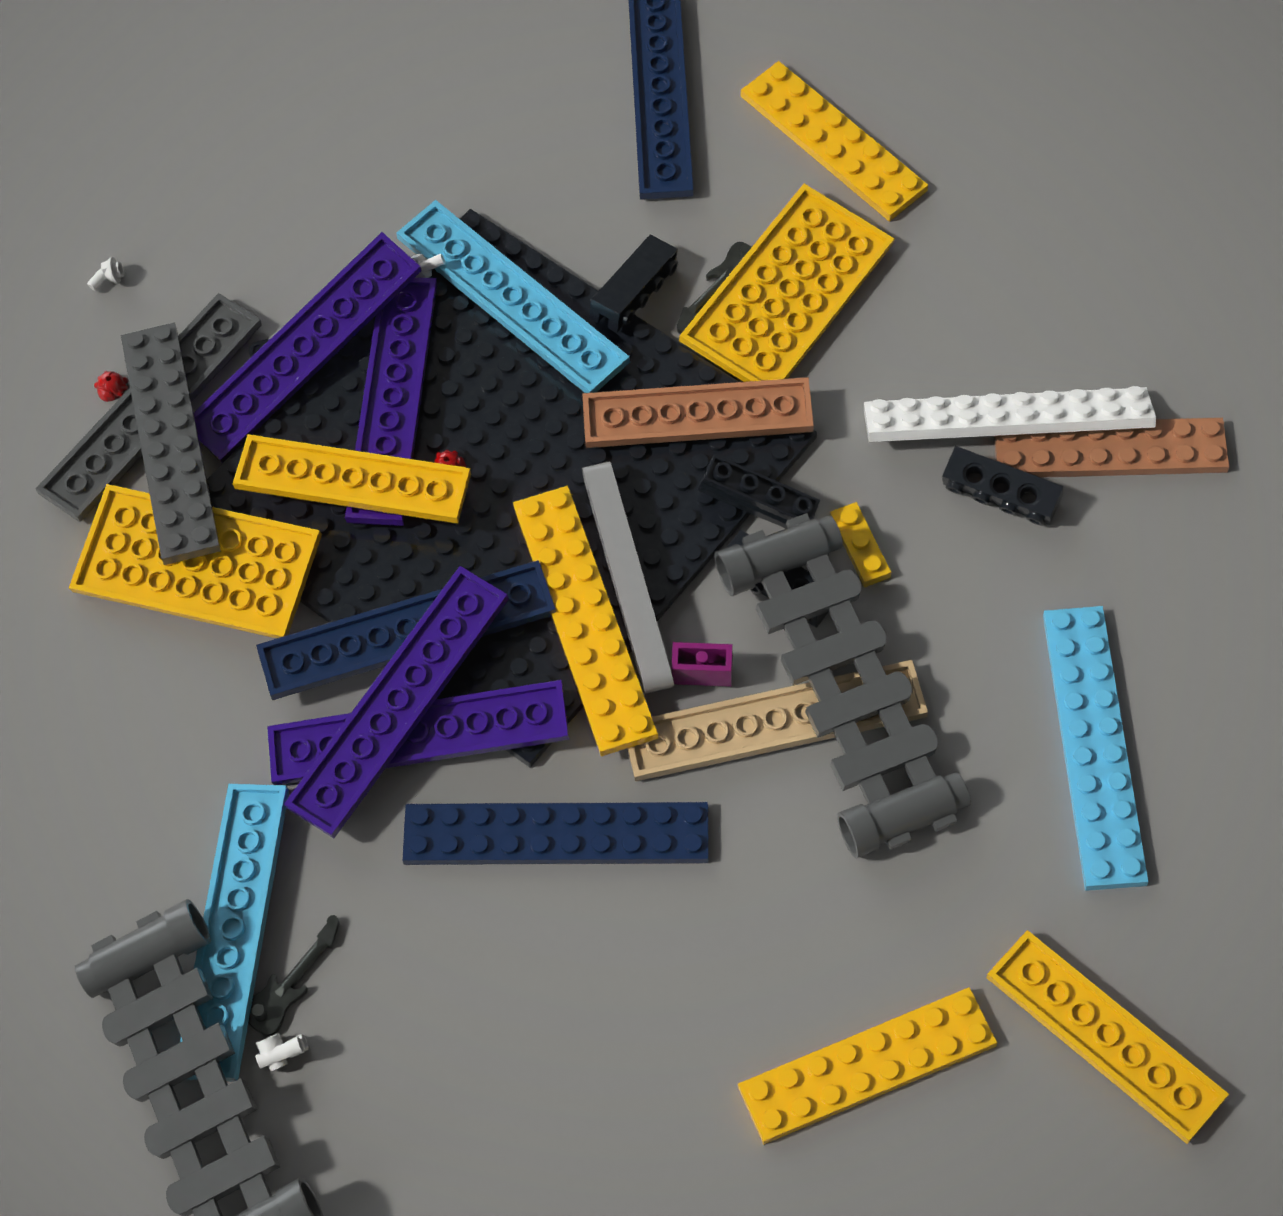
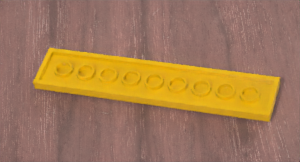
[513,486,658,757]

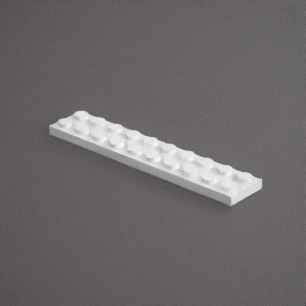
[864,386,1156,442]

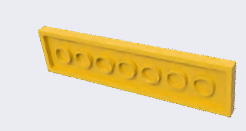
[741,61,928,222]
[233,434,471,524]
[986,930,1229,1144]
[738,987,997,1145]

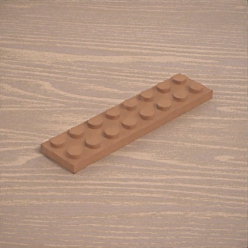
[582,377,814,448]
[994,417,1229,478]

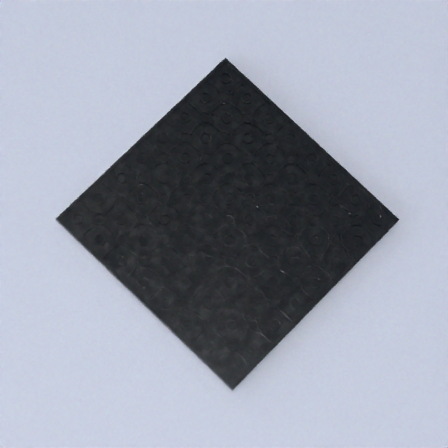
[207,209,817,768]

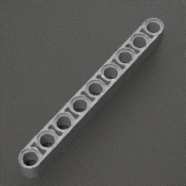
[582,461,673,694]

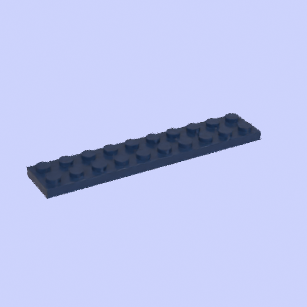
[628,0,694,200]
[256,560,556,700]
[402,802,708,865]

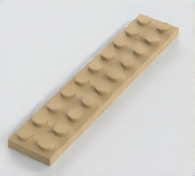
[627,660,928,782]

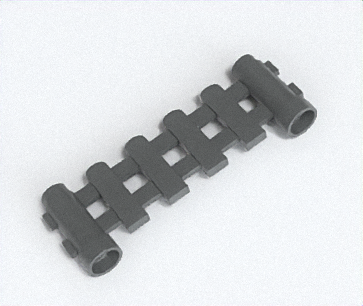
[714,513,971,858]
[75,899,323,1216]

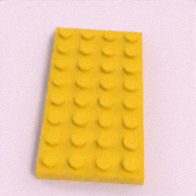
[679,183,895,382]
[69,484,322,639]

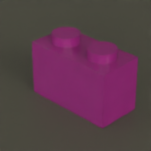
[671,642,733,687]

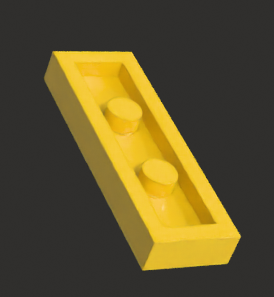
[830,502,891,588]

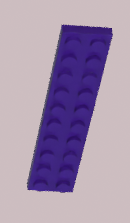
[194,232,422,463]
[345,277,438,526]
[284,566,509,839]
[267,680,570,785]

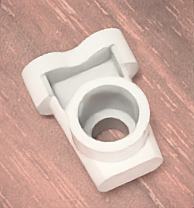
[255,1033,309,1071]

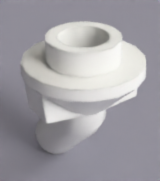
[411,254,445,278]
[87,257,124,291]

